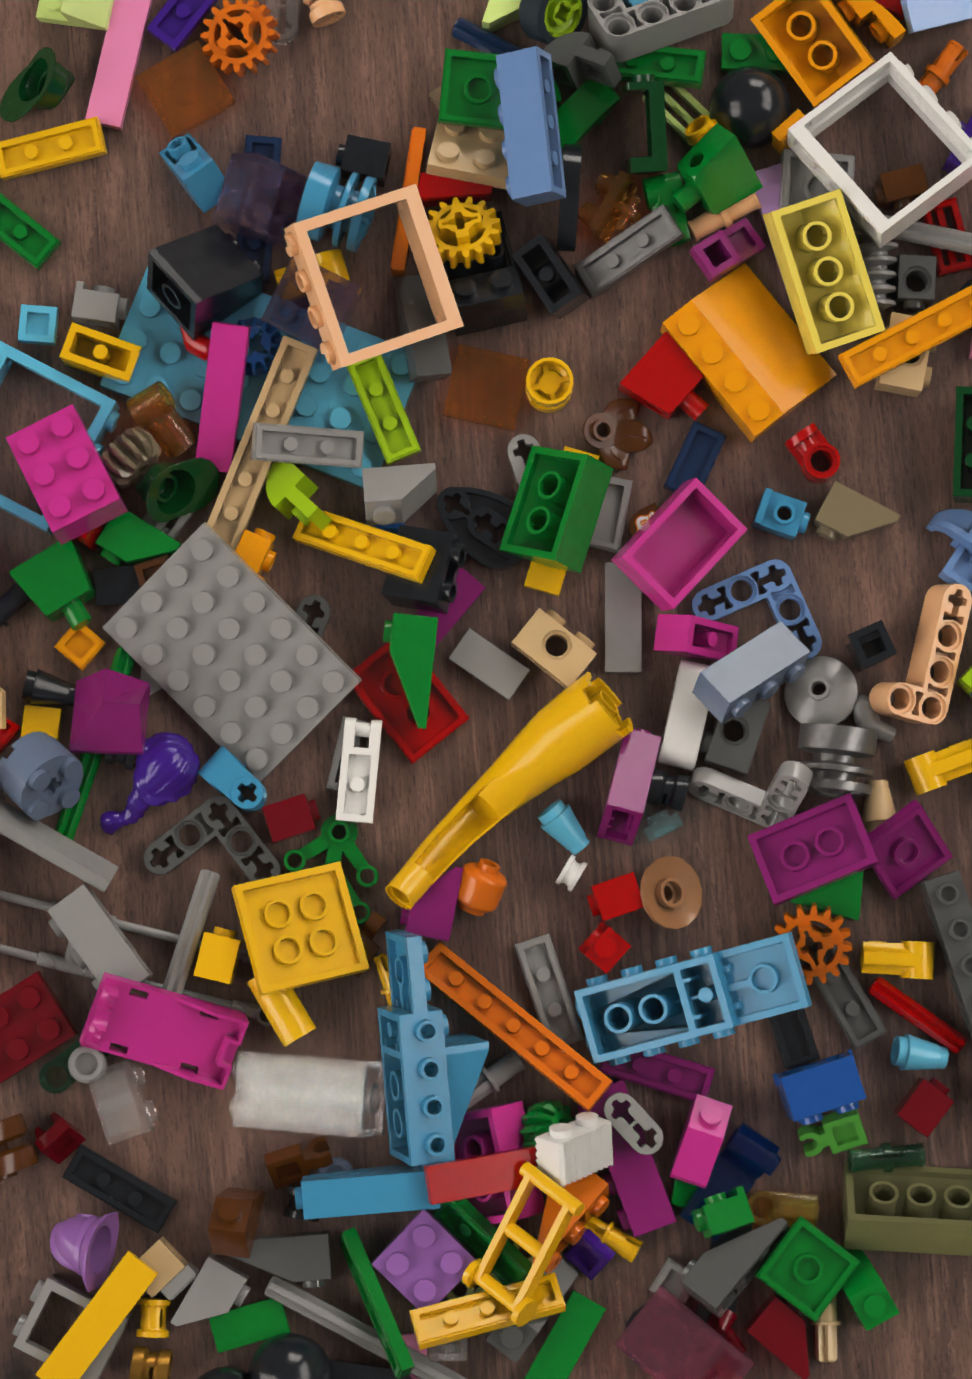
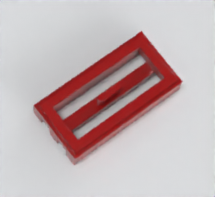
[922,197,972,278]

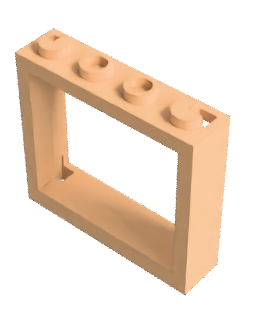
[284,184,464,371]

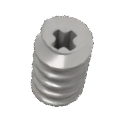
[856,232,899,312]

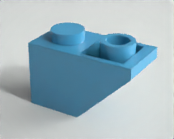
[159,132,234,213]

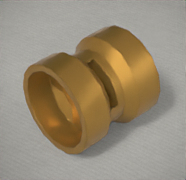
[129,1345,173,1379]

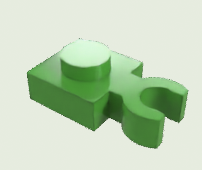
[797,1109,868,1157]

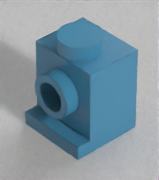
[751,487,811,541]

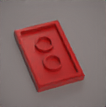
[353,643,470,764]

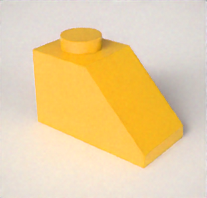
[59,322,142,382]

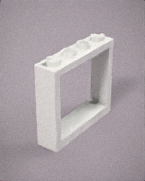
[787,52,972,248]

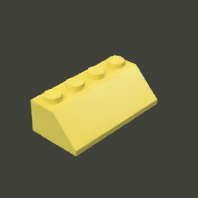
[762,188,885,355]

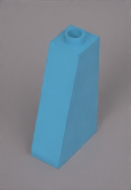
[295,1163,441,1220]

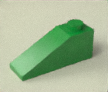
[383,613,438,729]

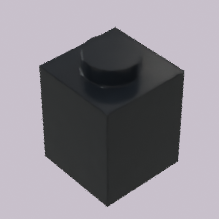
[335,134,392,187]

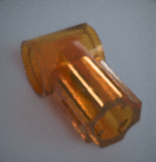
[126,381,196,458]

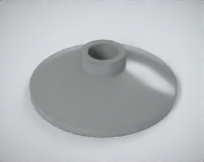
[784,656,858,725]

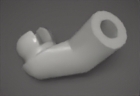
[852,695,896,744]

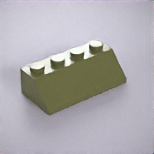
[841,1162,972,1256]

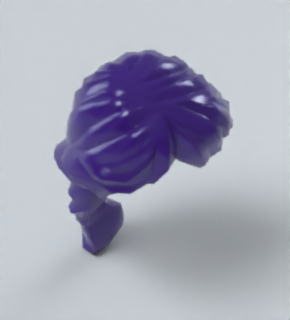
[100,732,200,835]

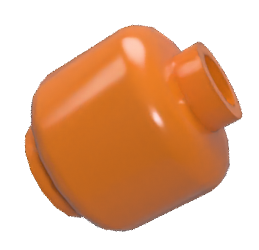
[457,858,507,916]

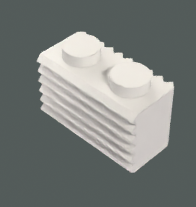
[534,1112,613,1187]

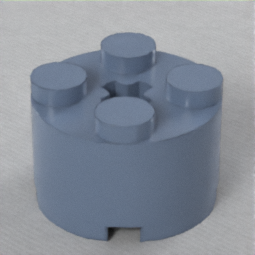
[0,731,83,821]

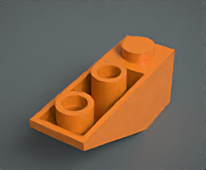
[532,1173,610,1274]

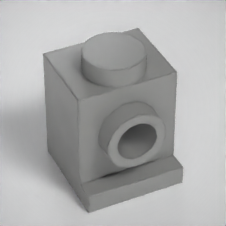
[71,281,129,330]

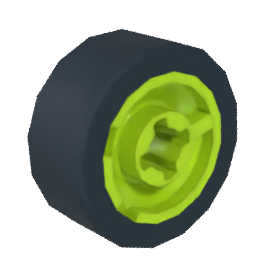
[519,0,587,44]

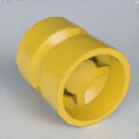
[525,357,574,413]

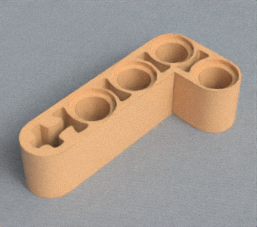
[869,584,972,725]

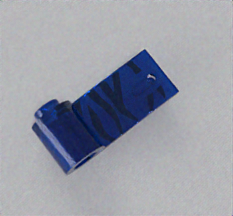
[679,1122,782,1242]

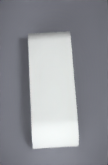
[657,659,710,771]

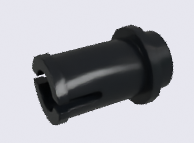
[0,583,31,628]

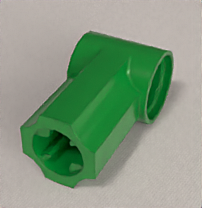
[642,171,691,248]

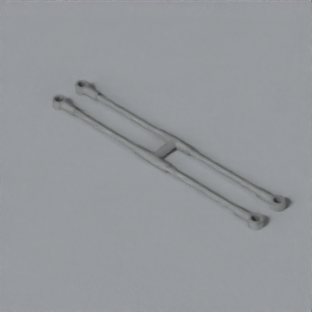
[0,890,271,1026]

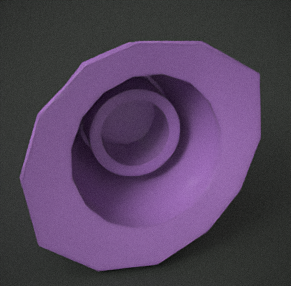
[50,1211,119,1292]

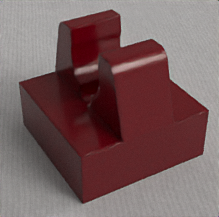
[34,1113,86,1164]

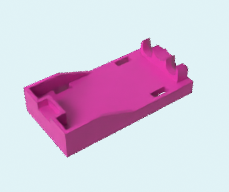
[79,972,249,1090]

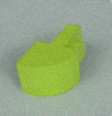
[266,462,332,531]

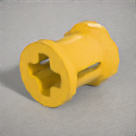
[136,1297,171,1338]

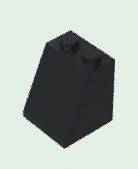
[147,224,264,341]

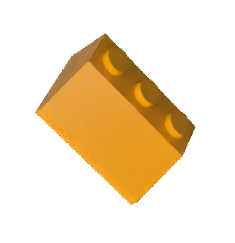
[750,0,876,108]

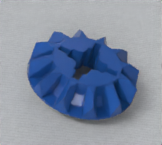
[237,317,282,376]

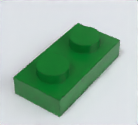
[720,33,790,75]

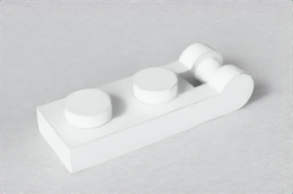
[335,717,383,824]

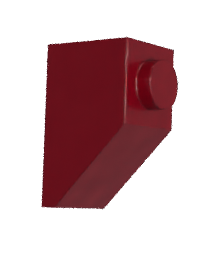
[744,1293,810,1379]

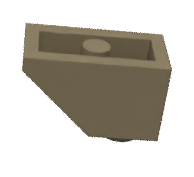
[811,481,901,542]

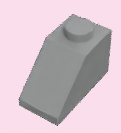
[362,463,437,526]
[170,1253,251,1327]

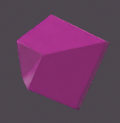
[69,668,151,755]

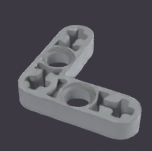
[688,761,813,828]

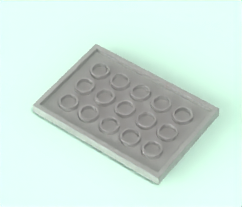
[102,523,362,783]

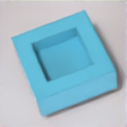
[18,304,59,346]

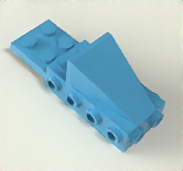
[377,929,489,1169]
[574,932,812,1067]

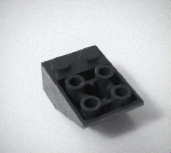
[443,211,527,337]

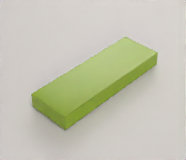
[346,355,421,466]

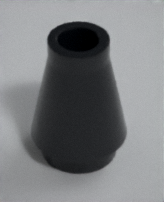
[21,669,76,706]

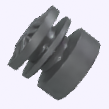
[794,723,878,798]

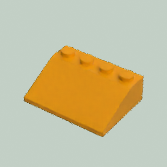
[660,263,837,443]

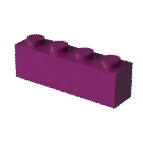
[576,1079,677,1237]

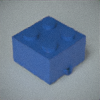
[772,1049,867,1126]

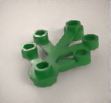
[284,814,379,924]

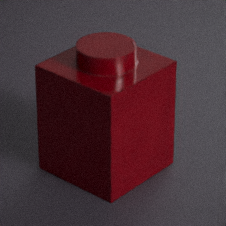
[262,793,321,844]
[893,1077,954,1138]

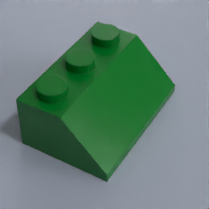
[499,445,613,573]

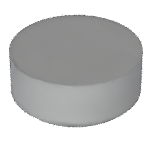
[68,1046,108,1084]

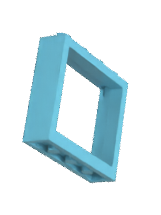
[0,341,121,535]

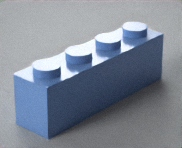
[494,46,567,207]

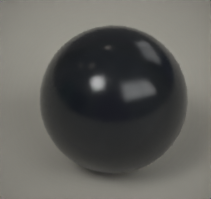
[709,66,791,149]
[248,1333,332,1379]

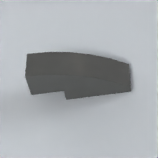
[392,275,452,383]

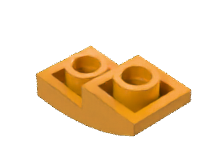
[835,0,906,49]

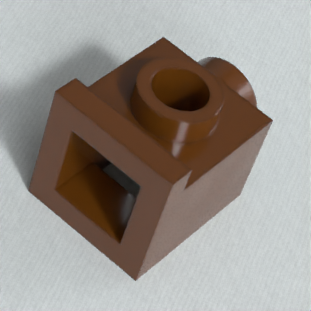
[872,163,929,212]

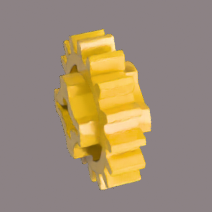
[428,197,502,269]

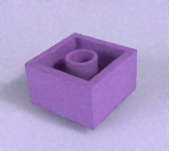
[372,1209,477,1309]

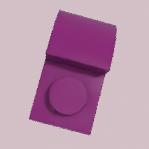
[689,217,766,284]

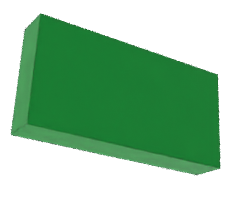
[208,1298,291,1353]

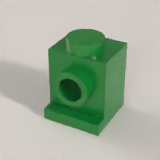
[692,1185,755,1239]

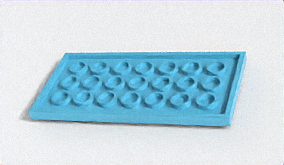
[100,266,416,489]

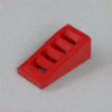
[418,171,493,207]

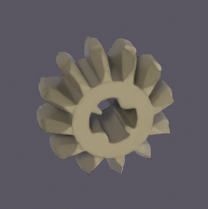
[102,426,162,489]

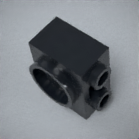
[381,525,466,614]

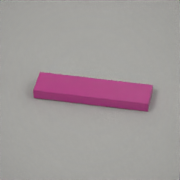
[196,321,251,473]

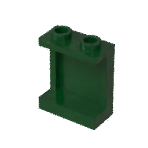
[623,74,668,175]

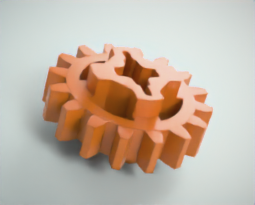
[200,0,280,77]
[774,902,852,985]

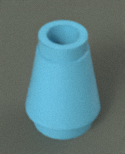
[537,799,590,855]
[890,1034,949,1070]

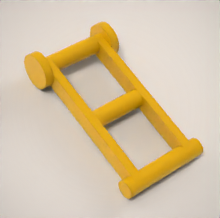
[462,1162,585,1327]

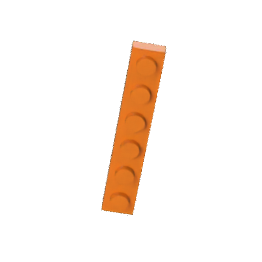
[424,941,613,1112]

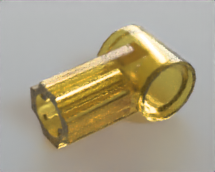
[746,1188,819,1227]

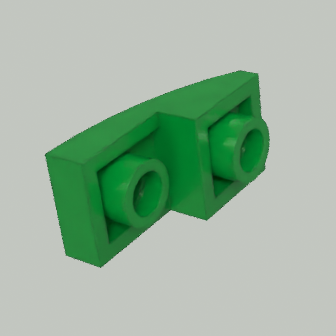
[557,79,622,148]

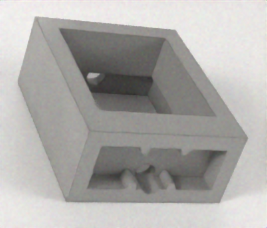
[12,1274,132,1379]

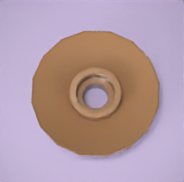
[640,856,703,930]

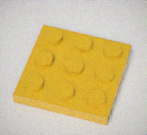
[231,861,369,996]

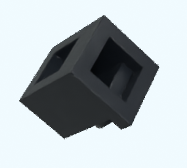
[846,620,897,672]

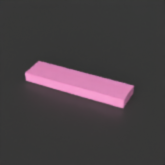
[85,0,153,131]

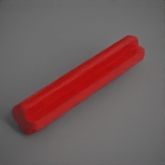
[868,977,967,1054]

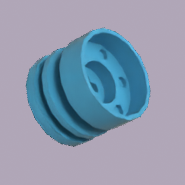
[296,161,377,253]

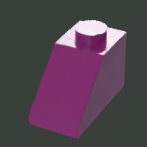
[400,867,463,941]

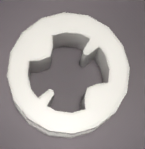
[555,855,587,892]

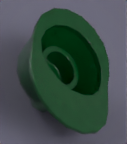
[0,47,75,123]
[135,457,220,523]

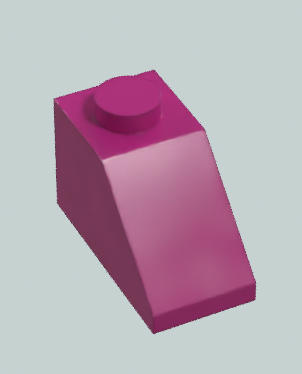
[653,614,739,662]
[669,1094,733,1189]

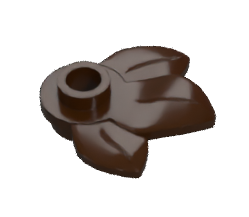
[582,398,653,471]

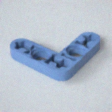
[691,559,822,660]

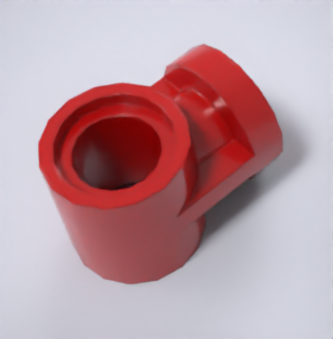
[784,423,840,484]

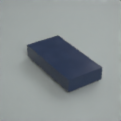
[663,421,727,493]

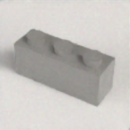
[47,884,153,991]

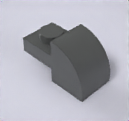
[543,32,622,89]

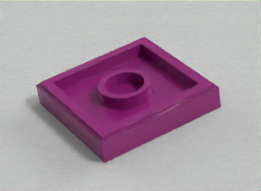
[868,799,953,900]

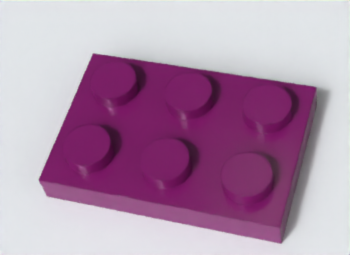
[747,793,880,906]

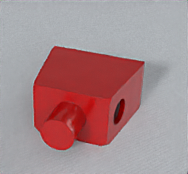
[618,331,709,421]

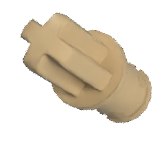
[811,1294,841,1363]

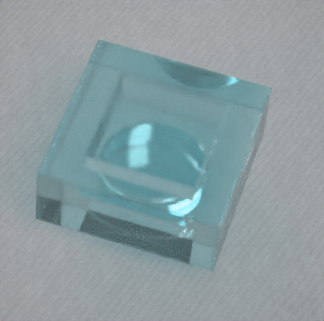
[642,809,683,843]

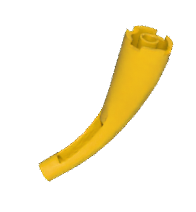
[385,672,633,910]

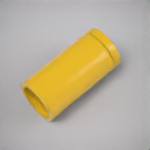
[246,977,316,1047]

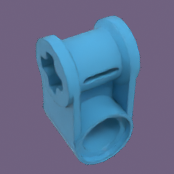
[198,745,267,812]

